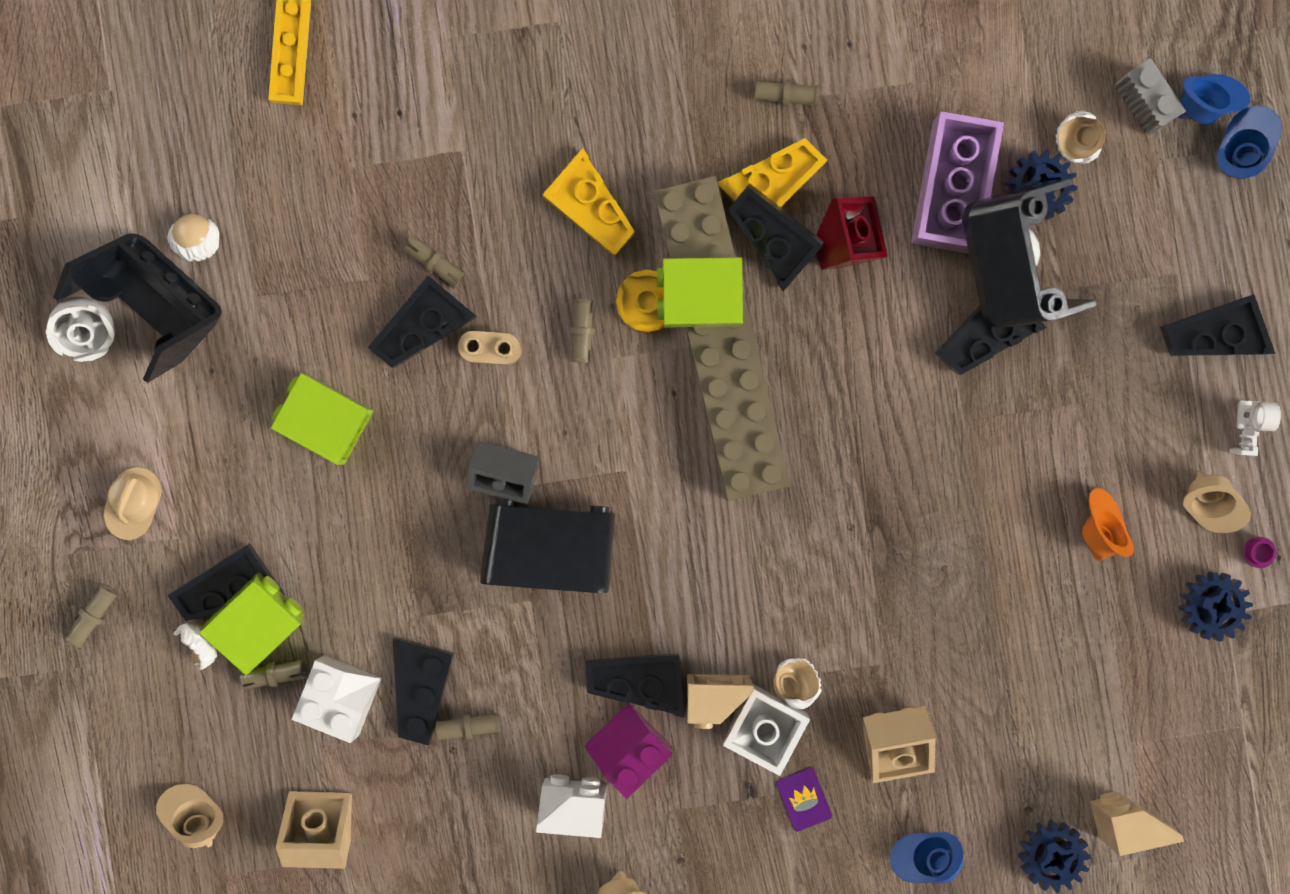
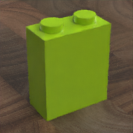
[657,258,743,328]
[271,373,374,465]
[199,572,305,676]

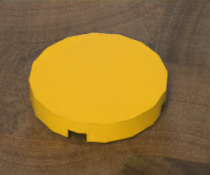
[616,270,664,333]

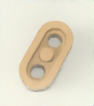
[458,331,522,365]

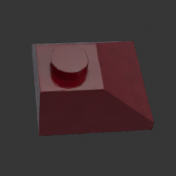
[816,196,888,270]

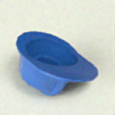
[1179,74,1250,125]
[1217,106,1282,179]
[889,832,964,884]

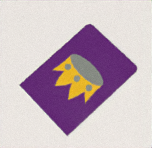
[776,767,832,832]

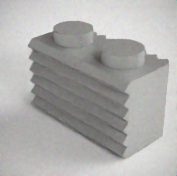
[1114,58,1186,135]

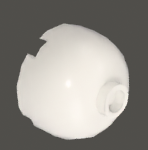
[46,297,115,362]

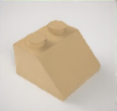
[686,674,754,729]
[863,706,936,783]
[276,791,352,869]
[1090,792,1184,856]

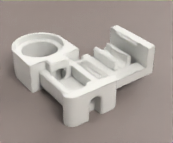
[1230,401,1281,456]

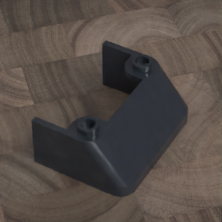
[962,178,1096,328]
[53,234,222,383]

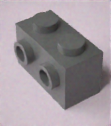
[466,442,540,504]

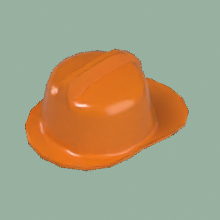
[1082,488,1134,561]

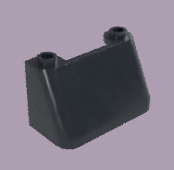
[480,499,615,593]

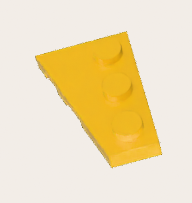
[717,138,827,207]
[543,148,635,258]

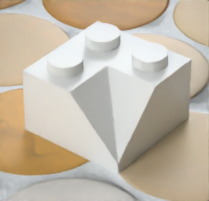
[292,655,382,743]
[723,684,810,776]
[536,774,607,838]

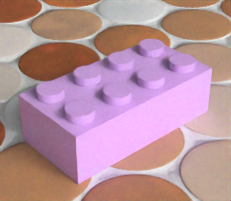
[911,111,1004,254]

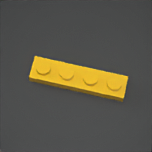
[268,0,311,106]

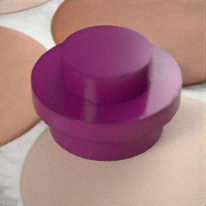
[1242,536,1277,568]

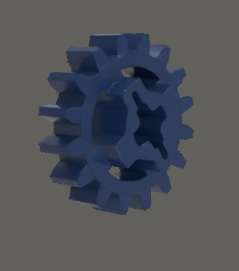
[1005,150,1077,220]
[1178,571,1253,642]
[1018,820,1091,893]

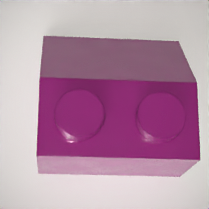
[584,702,673,799]

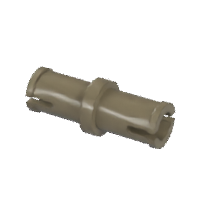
[755,80,819,106]
[403,235,466,289]
[570,299,595,363]
[64,584,118,648]
[240,659,308,690]
[436,712,501,741]

